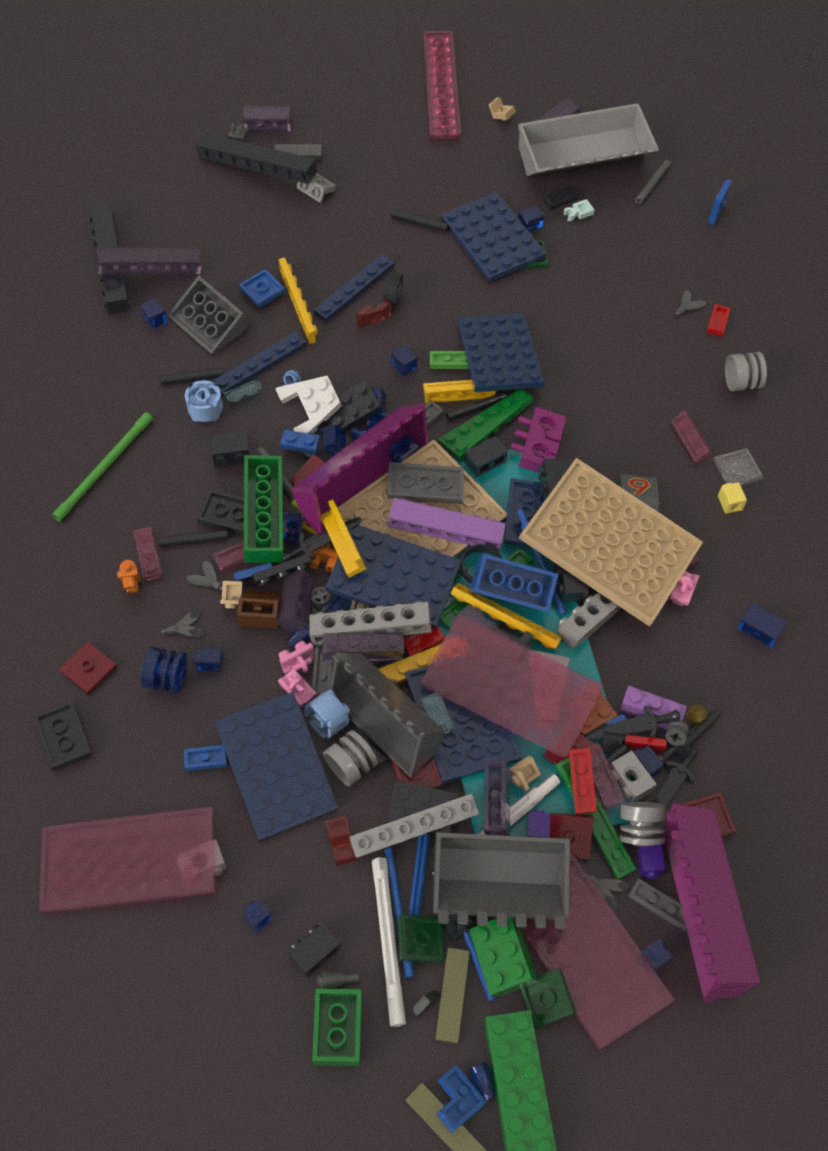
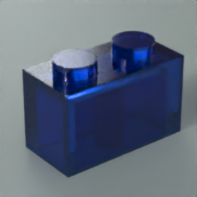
[737,603,787,648]

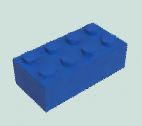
[469,554,559,612]

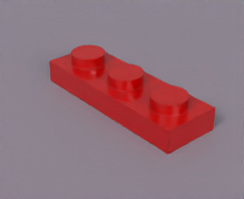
[569,748,597,815]

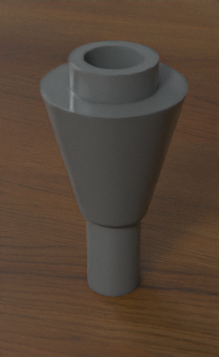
[317,970,359,989]

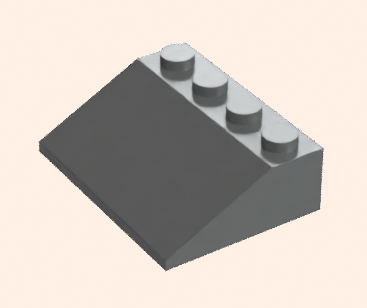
[167,276,252,355]

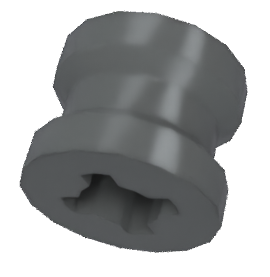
[311,587,330,611]
[666,720,689,746]

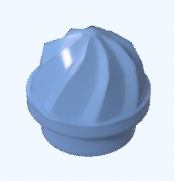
[283,370,301,385]

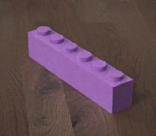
[388,498,506,552]

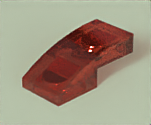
[356,300,391,327]
[325,816,357,865]

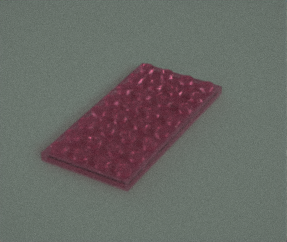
[420,614,604,759]
[39,807,216,914]
[520,851,674,1051]

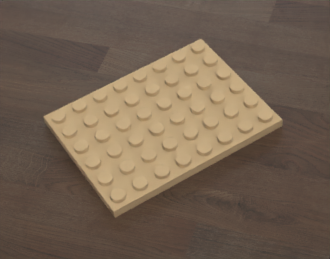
[322,440,507,557]
[519,458,703,626]

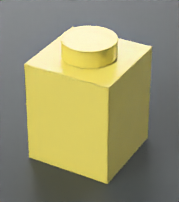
[718,482,747,514]

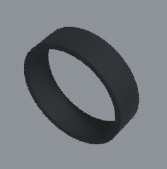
[460,544,502,584]

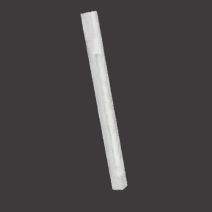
[432,774,561,875]
[372,857,406,1027]

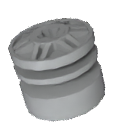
[725,351,767,391]
[323,730,378,787]
[620,802,666,846]

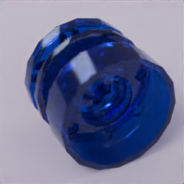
[141,646,187,694]

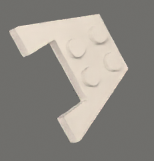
[276,376,342,434]

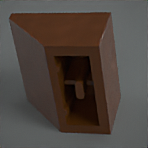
[237,590,283,629]

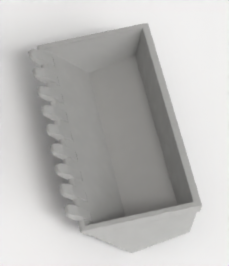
[518,103,659,176]

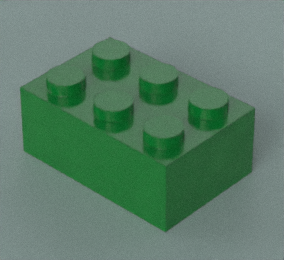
[469,917,539,998]
[312,989,362,1067]

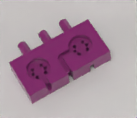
[510,407,566,473]

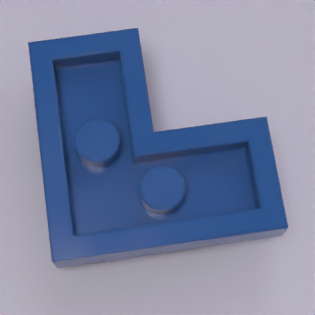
[437,1065,487,1133]

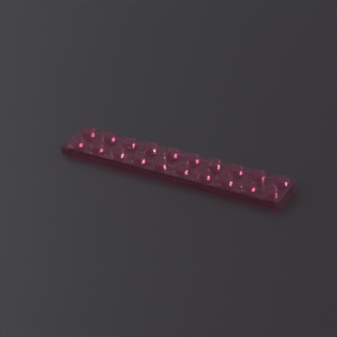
[423,31,461,139]

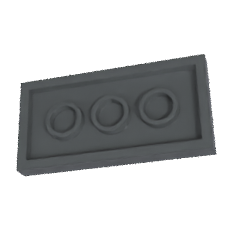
[387,462,464,504]

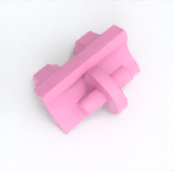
[670,571,699,606]
[279,641,315,675]
[278,668,317,707]

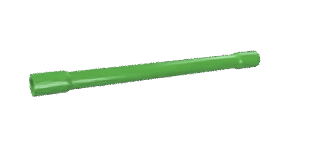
[52,412,153,522]

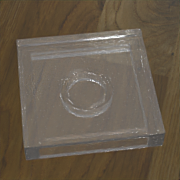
[713,448,763,486]

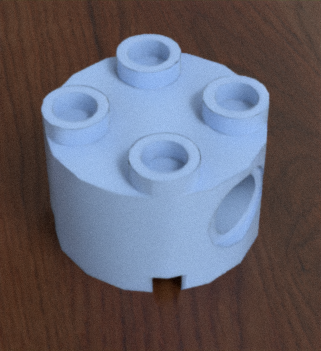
[185,380,223,422]
[304,689,350,739]

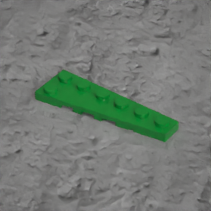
[438,389,533,462]

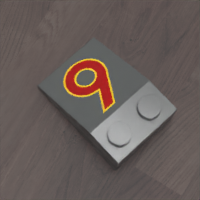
[619,474,659,512]

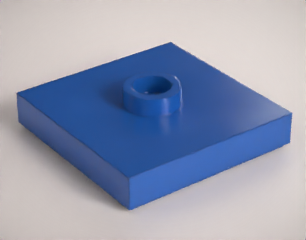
[708,179,732,225]
[238,269,286,308]

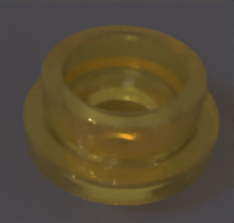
[687,705,707,722]

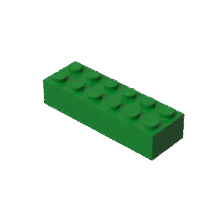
[244,455,283,563]
[484,1010,557,1151]

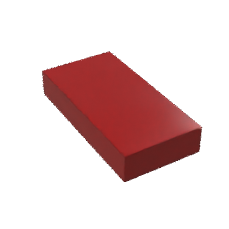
[706,304,731,337]
[401,625,446,657]
[622,734,667,754]

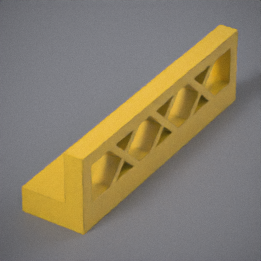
[423,380,496,403]
[321,499,366,578]

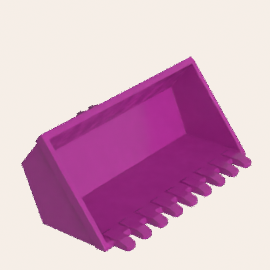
[291,403,429,534]
[663,803,760,1004]

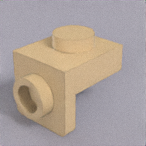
[489,97,516,120]
[220,581,243,608]
[509,756,541,791]

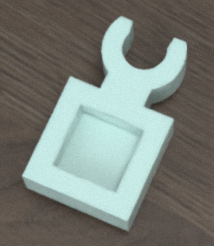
[564,199,594,221]

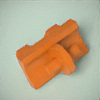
[309,542,338,573]
[117,560,142,593]

